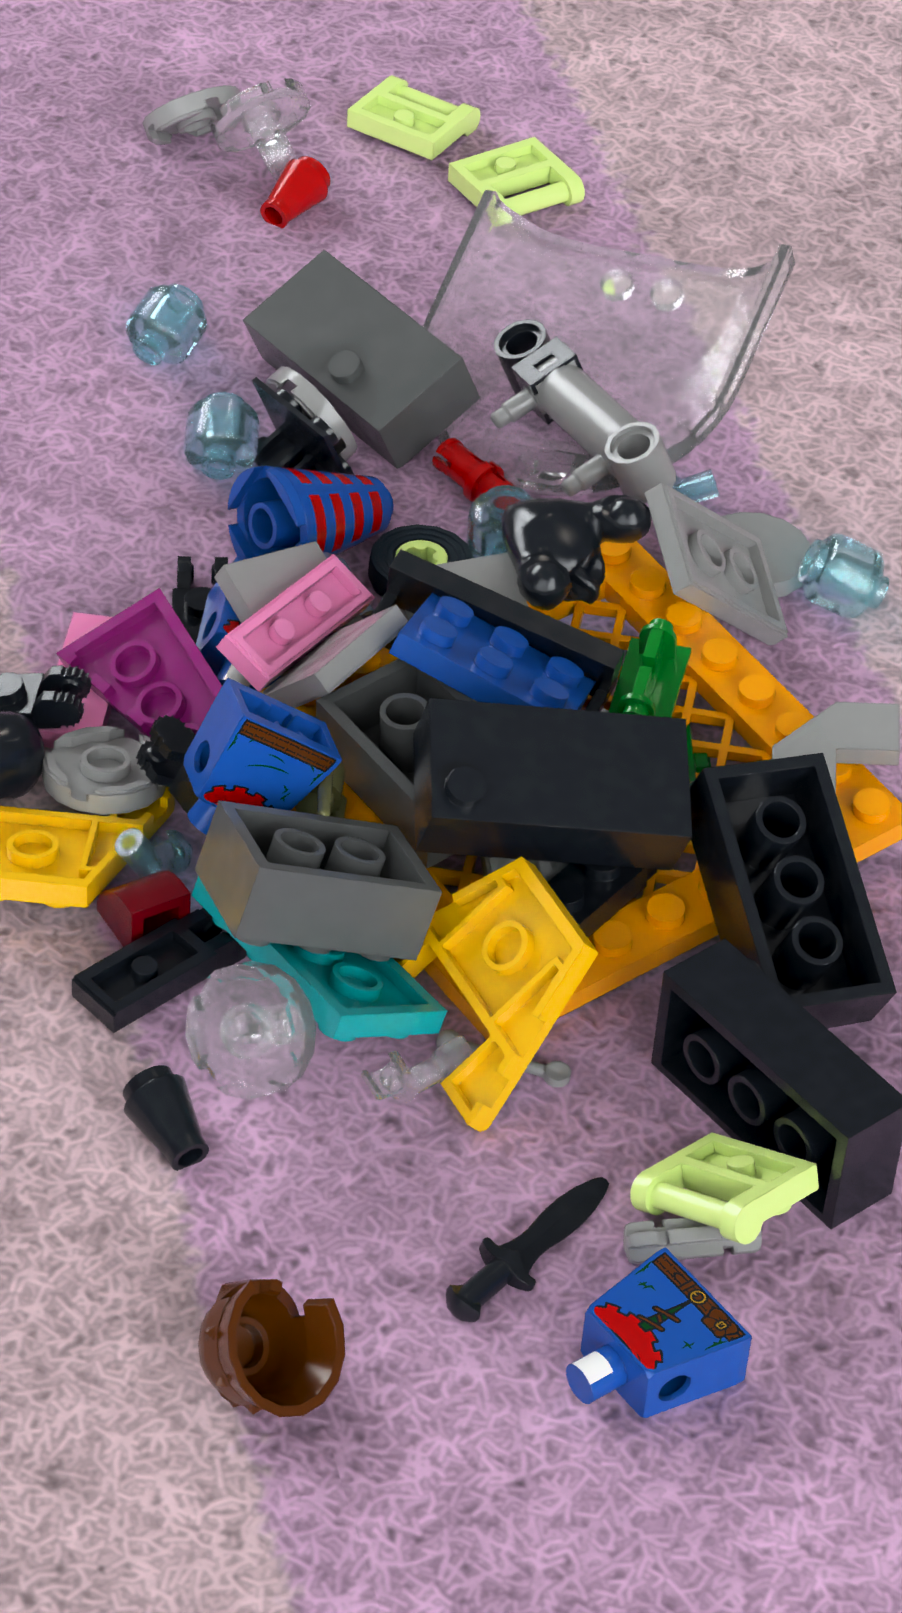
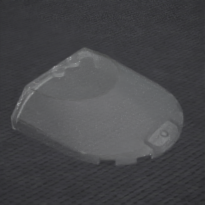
[423,190,796,496]

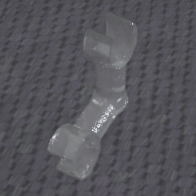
[361,1035,474,1103]

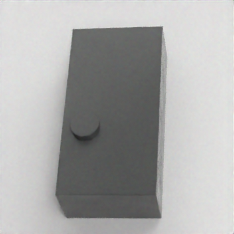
[243,250,480,469]

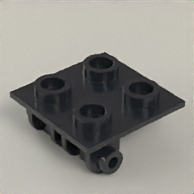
[251,377,354,474]

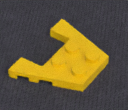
[0,787,175,908]
[393,856,598,1132]

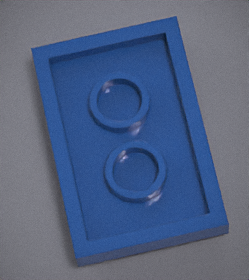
[389,592,596,710]

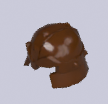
[198,1279,345,1417]

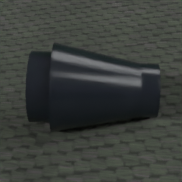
[123,1065,209,1171]

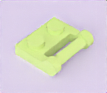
[347,75,481,160]
[448,137,585,230]
[630,1132,819,1245]

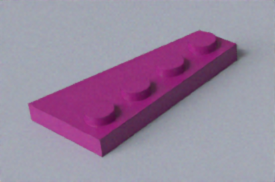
[56,588,222,738]

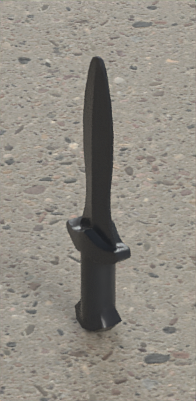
[446,1177,609,1322]

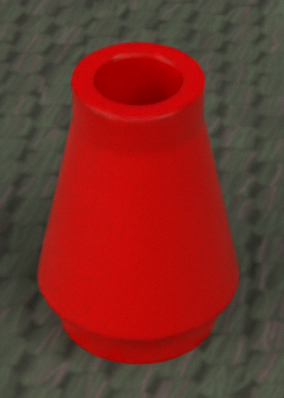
[260,156,331,228]

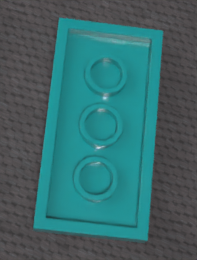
[191,876,447,1042]

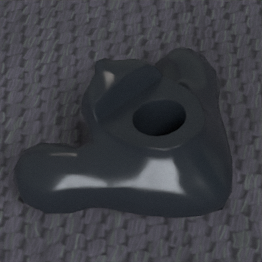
[501,495,652,610]

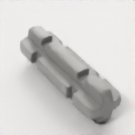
[623,1217,762,1264]

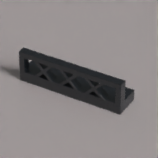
[372,549,625,712]

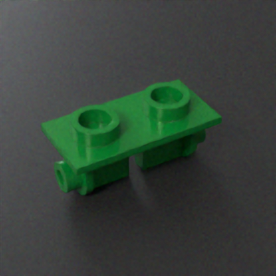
[608,618,691,718]

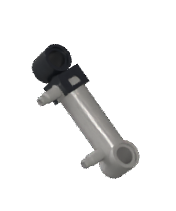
[491,319,676,503]

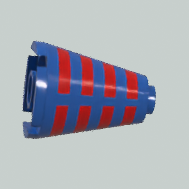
[228,466,394,560]

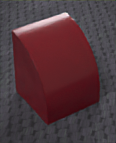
[96,870,191,947]

